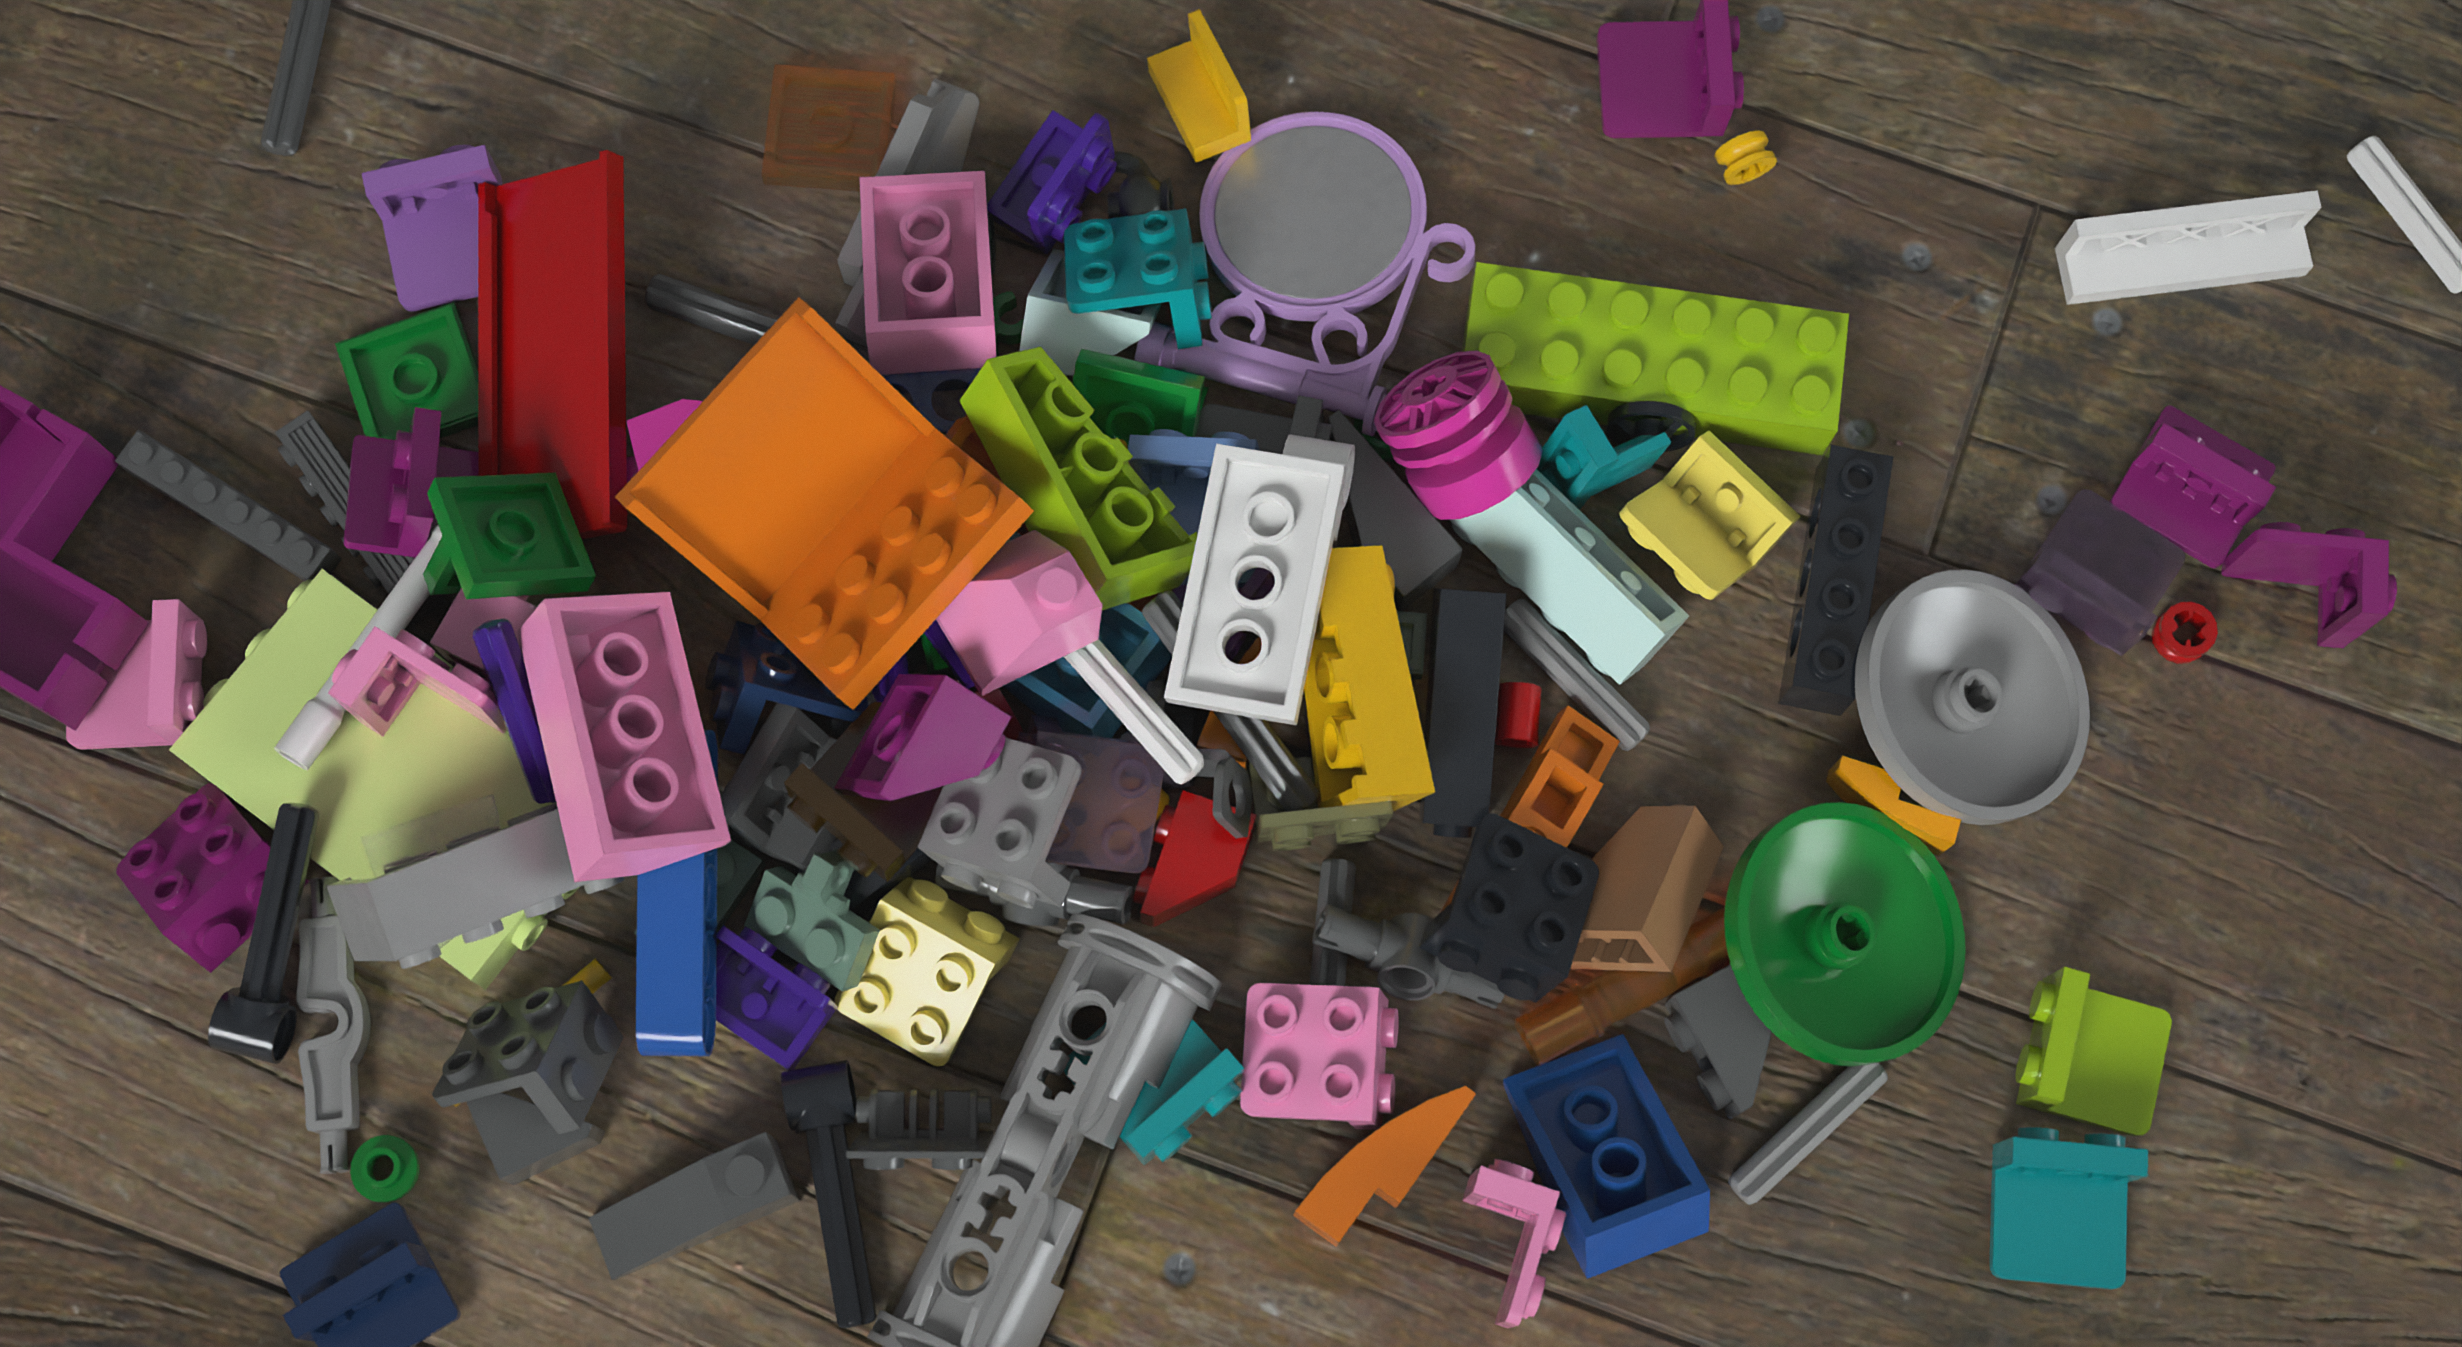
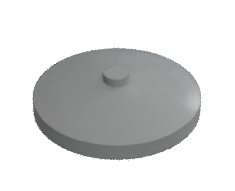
[1855,570,2090,825]

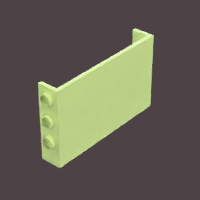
[169,569,580,990]

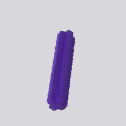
[473,618,556,804]

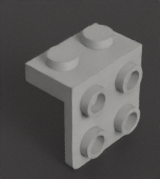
[917,738,1082,909]

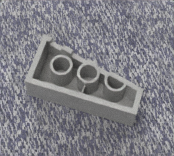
[327,803,625,969]

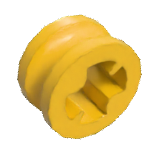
[1714,130,1777,185]

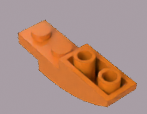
[1441,705,1620,911]

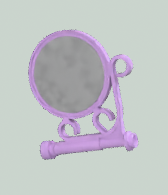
[1135,112,1475,436]

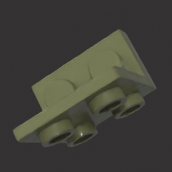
[1249,756,1393,851]

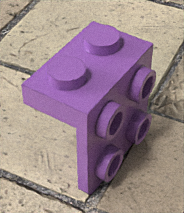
[361,145,503,312]

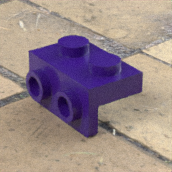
[715,926,838,1071]

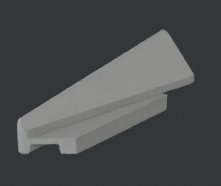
[835,79,980,346]

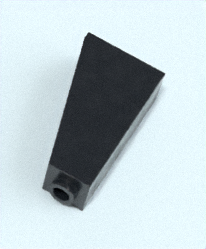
[1419,588,1506,838]

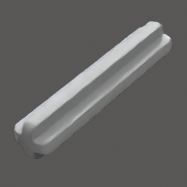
[1503,598,1650,751]
[1728,1062,1888,1205]

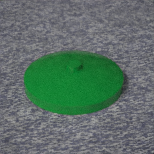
[1724,802,1966,1066]

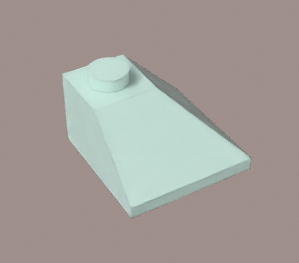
[1019,249,1163,376]

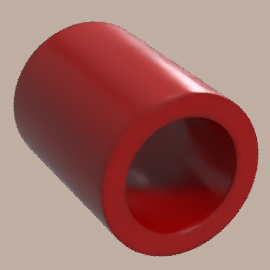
[1495,682,1542,748]

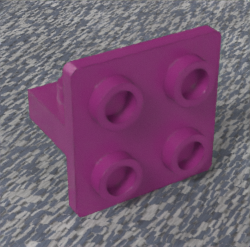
[2108,405,2276,568]
[343,407,478,558]

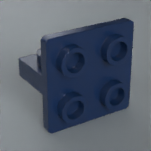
[280,1202,461,1347]

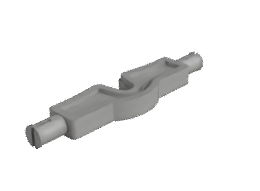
[296,877,371,1174]

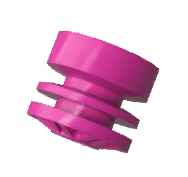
[1374,350,1543,520]

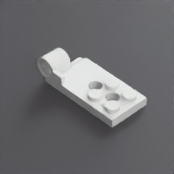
[1164,434,1355,726]

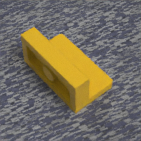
[1147,9,1251,163]

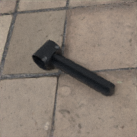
[208,803,319,1064]
[781,1060,877,1328]

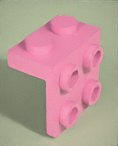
[66,599,207,750]
[328,626,507,737]
[1240,983,1399,1130]
[1462,1159,1566,1328]

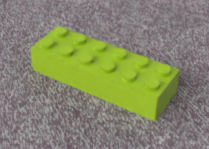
[1462,262,1849,456]

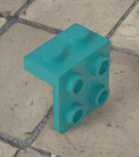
[1064,208,1212,349]
[1064,1019,1244,1166]
[1989,1127,2148,1289]

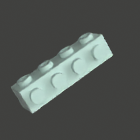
[1449,469,1689,685]

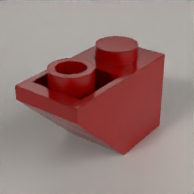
[1134,790,1257,927]

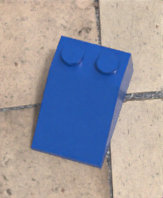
[1503,1034,1710,1279]

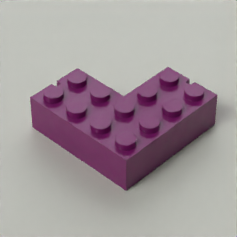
[0,385,149,731]

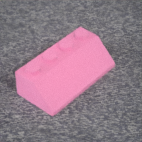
[517,592,731,882]

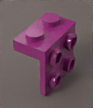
[1597,0,1744,138]
[2221,522,2397,649]
[116,783,309,973]

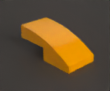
[1826,756,1961,856]

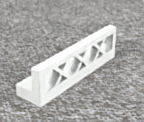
[2055,190,2322,305]

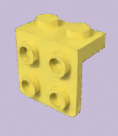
[1619,431,1801,600]
[834,876,1020,1066]

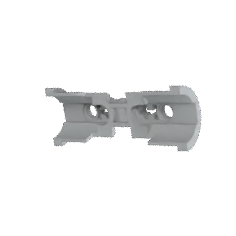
[867,914,1222,1347]

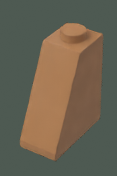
[1571,804,1724,972]

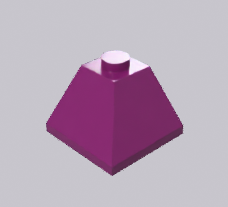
[834,674,1011,801]

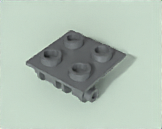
[846,1089,993,1170]

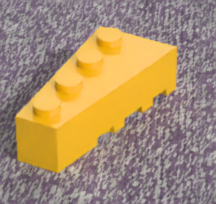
[1304,545,1435,811]

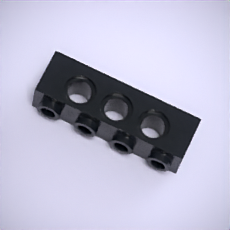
[1778,445,1894,716]

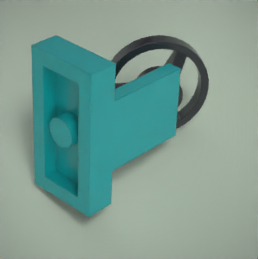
[1537,401,1696,510]

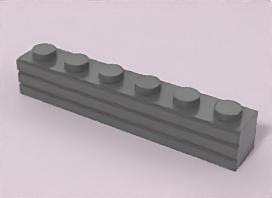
[275,410,447,624]
[115,430,342,581]

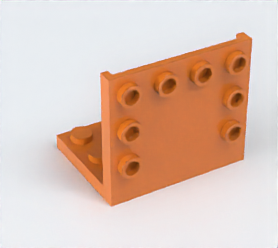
[615,297,1034,710]

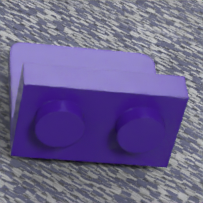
[987,110,1117,254]

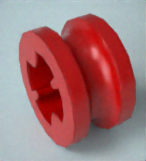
[2152,601,2218,664]

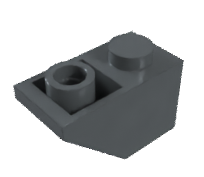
[1664,965,1772,1120]

